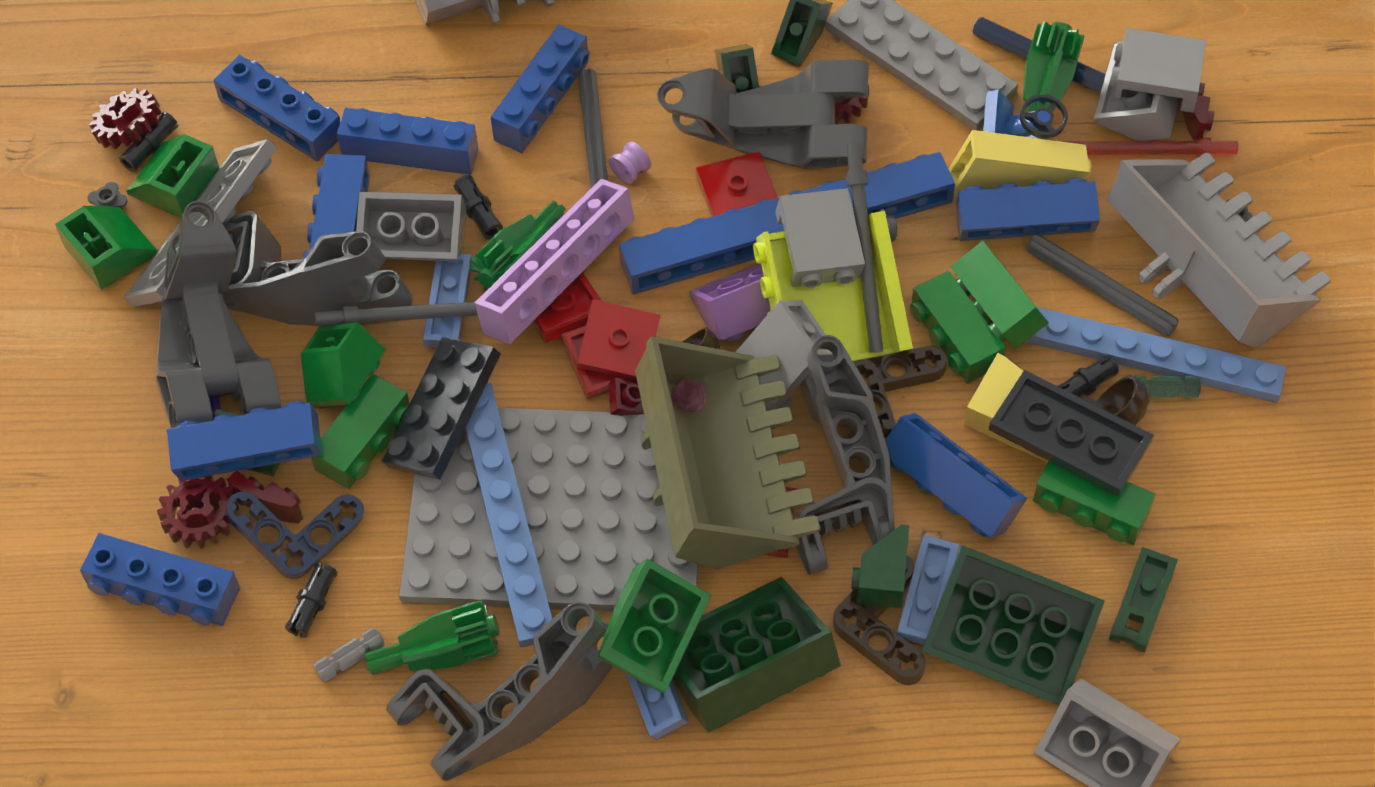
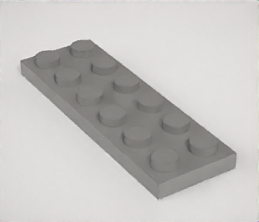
[825,0,1018,130]
[124,139,277,307]

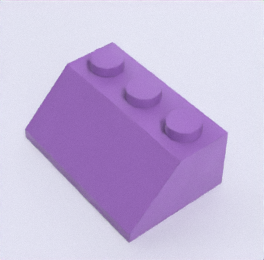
[689,263,771,342]

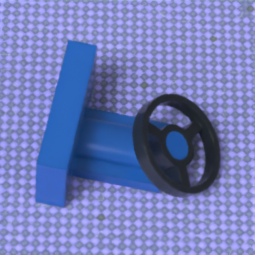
[983,89,1068,140]

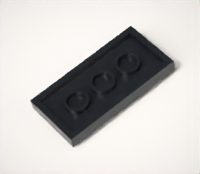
[381,337,501,480]
[989,370,1154,497]

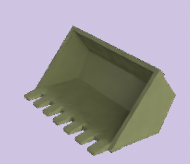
[635,336,821,570]

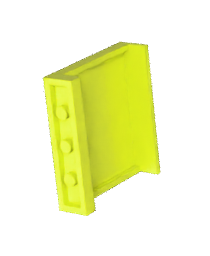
[753,211,913,362]

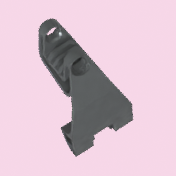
[657,59,869,170]
[156,201,281,428]
[221,211,413,326]
[796,335,895,575]
[386,602,613,781]

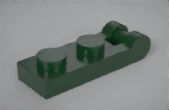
[1109,547,1178,653]

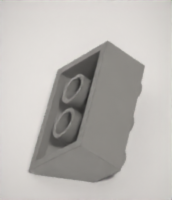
[1094,44,1180,141]
[356,192,466,261]
[1034,679,1181,787]

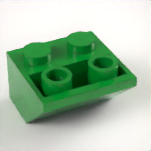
[126,134,219,218]
[55,206,158,290]
[301,322,386,407]

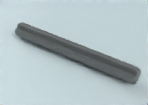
[578,68,608,188]
[1027,234,1179,336]

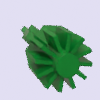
[1023,21,1084,112]
[469,200,566,291]
[365,600,500,674]

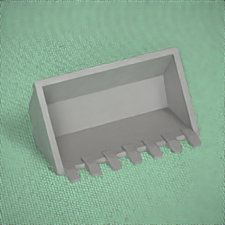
[1107,153,1330,348]

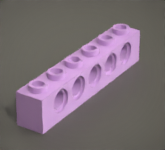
[475,179,634,344]

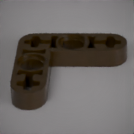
[854,346,947,438]
[833,555,925,685]

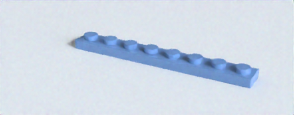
[1026,307,1286,403]
[465,383,552,648]

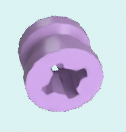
[609,142,651,184]

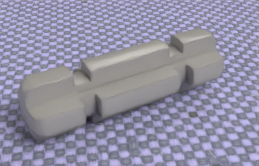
[314,628,384,682]

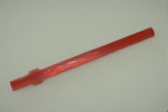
[1061,138,1238,158]

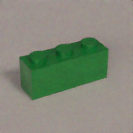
[950,241,1049,349]
[910,271,1006,384]
[311,374,410,489]
[1033,461,1155,545]

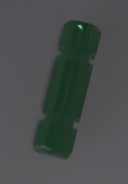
[1134,376,1201,397]

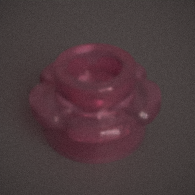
[672,378,706,413]

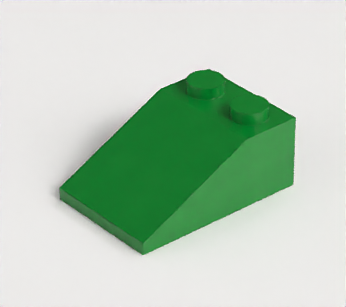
[597,558,711,694]

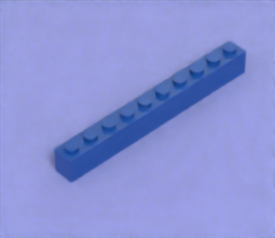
[619,152,955,295]

